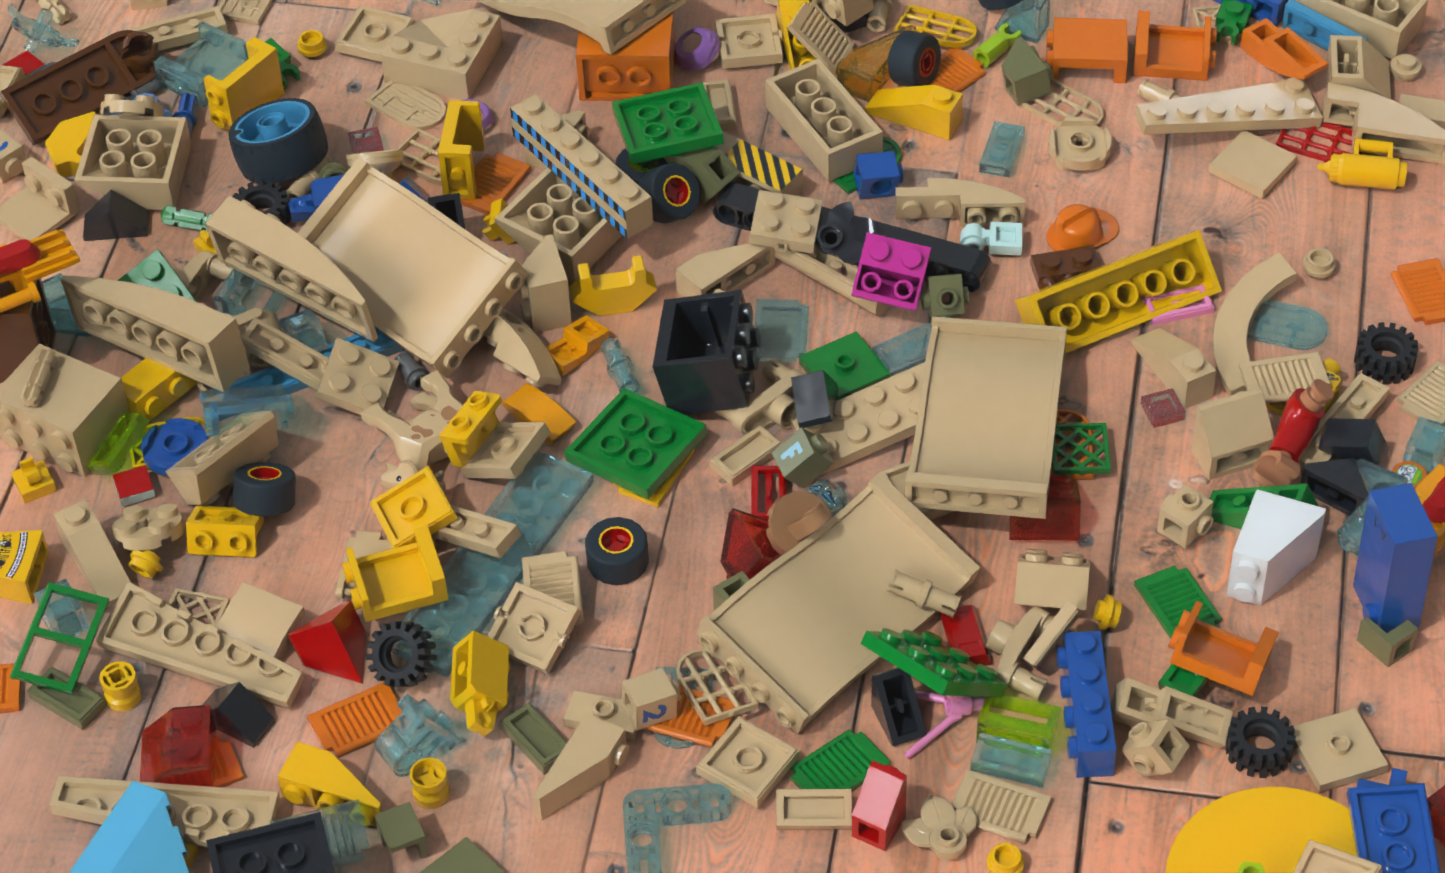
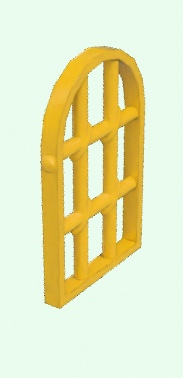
[893,4,977,48]

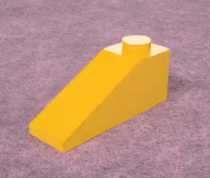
[865,85,963,140]

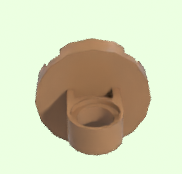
[766,491,833,556]

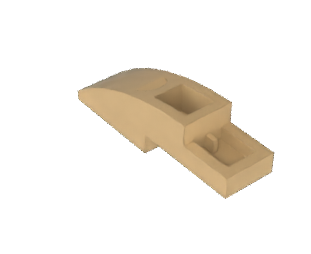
[895,178,1025,227]
[482,309,562,387]

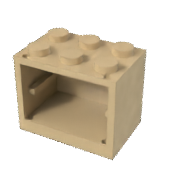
[0,344,133,477]

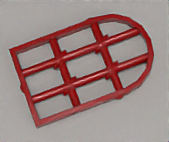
[1276,122,1362,163]

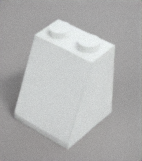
[1226,489,1326,606]

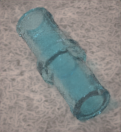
[600,338,640,393]

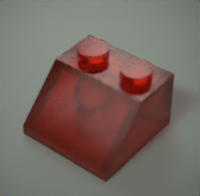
[140,705,216,787]

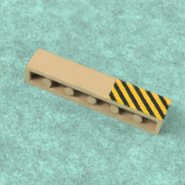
[714,131,803,196]

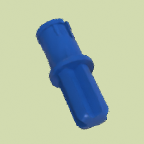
[172,92,198,139]

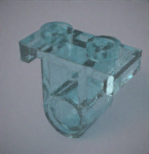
[375,694,461,777]

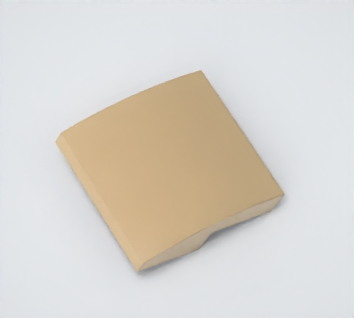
[216,582,305,660]

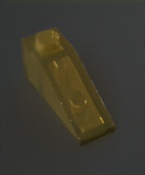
[835,25,916,103]

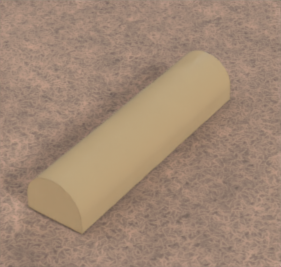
[775,243,891,316]

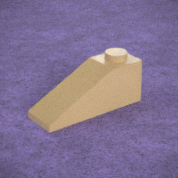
[676,243,775,297]
[1131,328,1216,409]
[53,500,131,607]
[533,713,629,820]

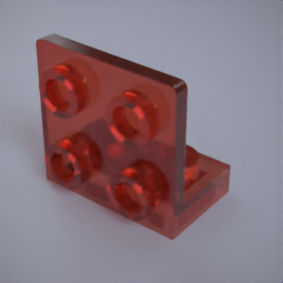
[1009,475,1081,541]

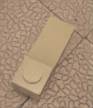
[1111,677,1233,748]

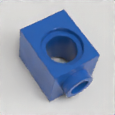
[853,151,903,199]

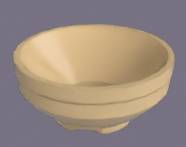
[346,150,404,177]

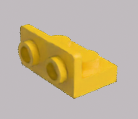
[439,391,503,468]
[186,506,264,557]

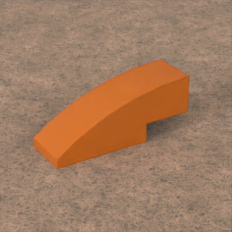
[1240,18,1329,80]

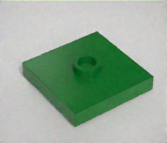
[799,331,891,401]

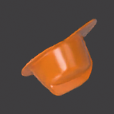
[1047,204,1119,251]

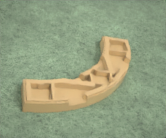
[1213,252,1297,396]

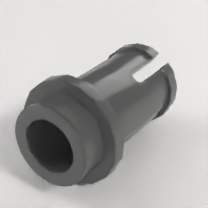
[395,351,429,391]

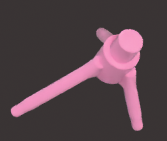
[904,680,985,759]

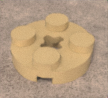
[100,94,164,117]
[1048,117,1112,171]
[112,503,184,551]

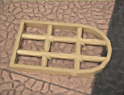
[1019,78,1103,127]
[395,128,442,186]
[676,648,758,726]

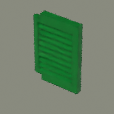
[1134,565,1223,639]
[791,729,891,792]

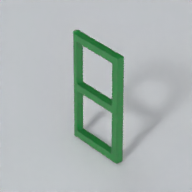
[10,582,109,695]

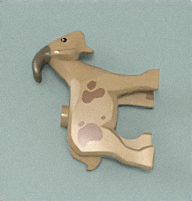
[361,370,463,491]

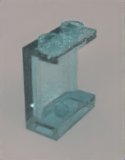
[154,22,248,107]
[201,384,294,436]

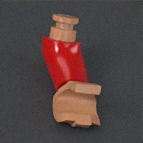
[1251,379,1334,487]

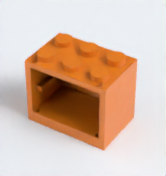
[576,11,675,101]

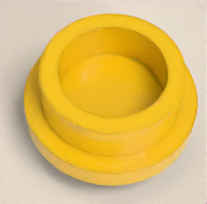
[297,30,327,57]
[128,550,163,579]
[1093,594,1122,630]
[986,843,1025,873]

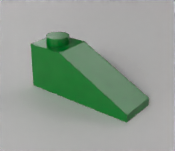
[1209,484,1319,529]

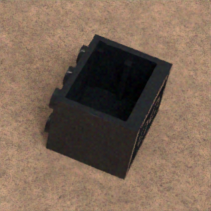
[652,290,761,415]
[206,812,335,873]

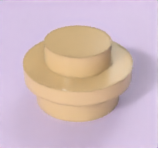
[1390,54,1422,82]
[1302,248,1336,278]

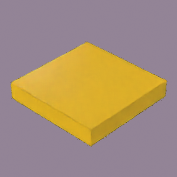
[369,466,458,548]

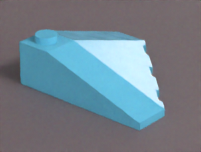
[69,781,194,873]

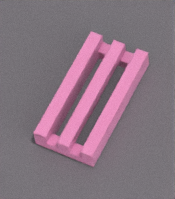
[1141,285,1215,326]

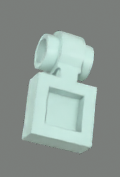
[960,222,1022,256]

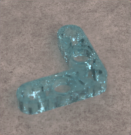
[623,784,731,873]

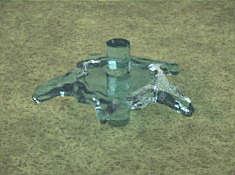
[8,3,79,53]

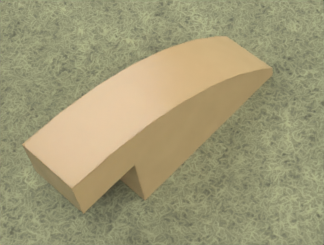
[1322,82,1445,165]

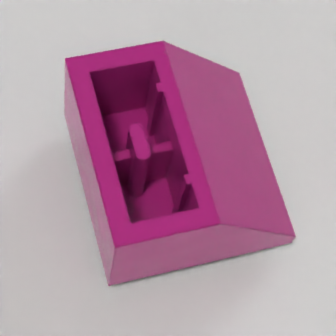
[851,232,931,312]

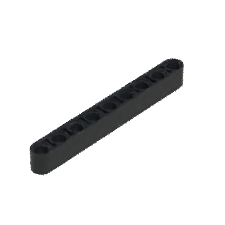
[712,183,991,292]

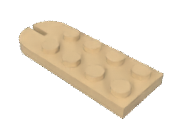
[791,362,925,476]

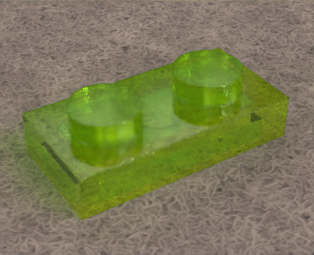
[86,413,149,475]

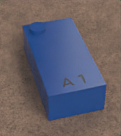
[1353,483,1438,633]

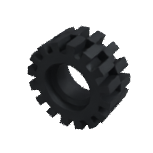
[232,181,291,226]
[1354,322,1419,385]
[366,621,437,687]
[1225,706,1296,778]

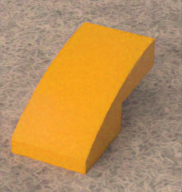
[546,315,610,377]
[502,383,576,446]

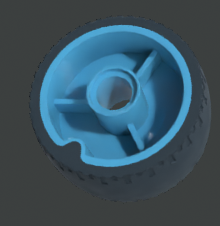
[228,98,328,184]

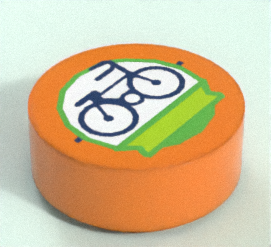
[1390,461,1427,489]

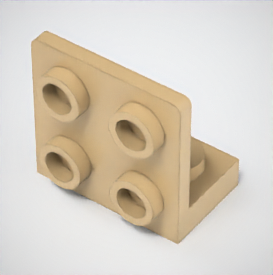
[0,156,80,240]

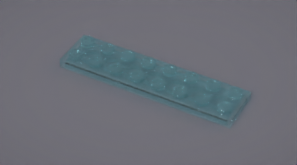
[391,451,594,678]

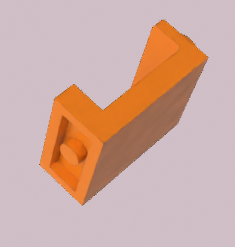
[1133,10,1217,81]
[1046,17,1128,83]
[1168,601,1279,696]

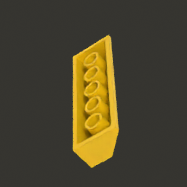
[1014,230,1222,353]

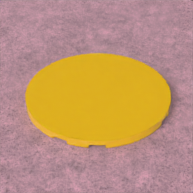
[1166,787,1357,873]

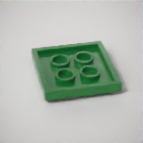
[611,82,724,164]
[564,388,708,499]
[860,628,1008,697]

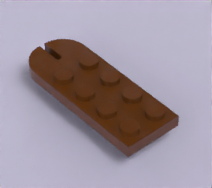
[0,30,160,146]

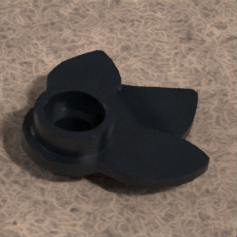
[815,202,879,264]

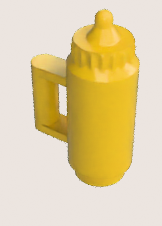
[1317,138,1407,190]

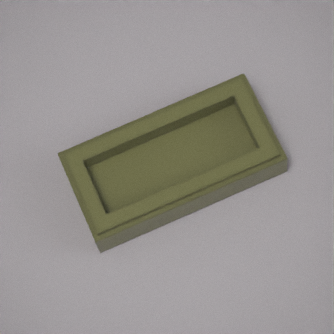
[27,666,107,730]
[500,703,567,775]

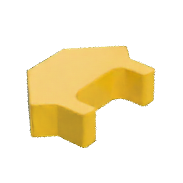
[45,112,96,178]
[570,255,657,316]

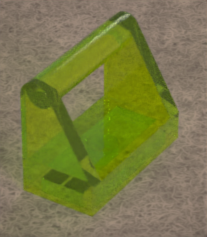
[976,694,1061,759]

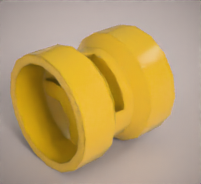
[99,661,142,712]
[409,757,450,809]

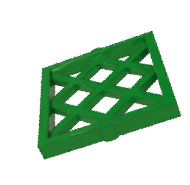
[1052,422,1111,475]

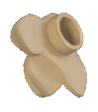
[901,796,977,861]

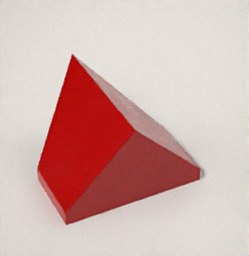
[287,600,366,684]

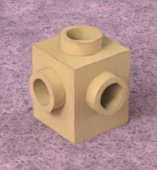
[1157,484,1213,549]
[1121,719,1190,777]

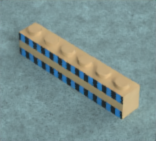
[510,94,653,239]

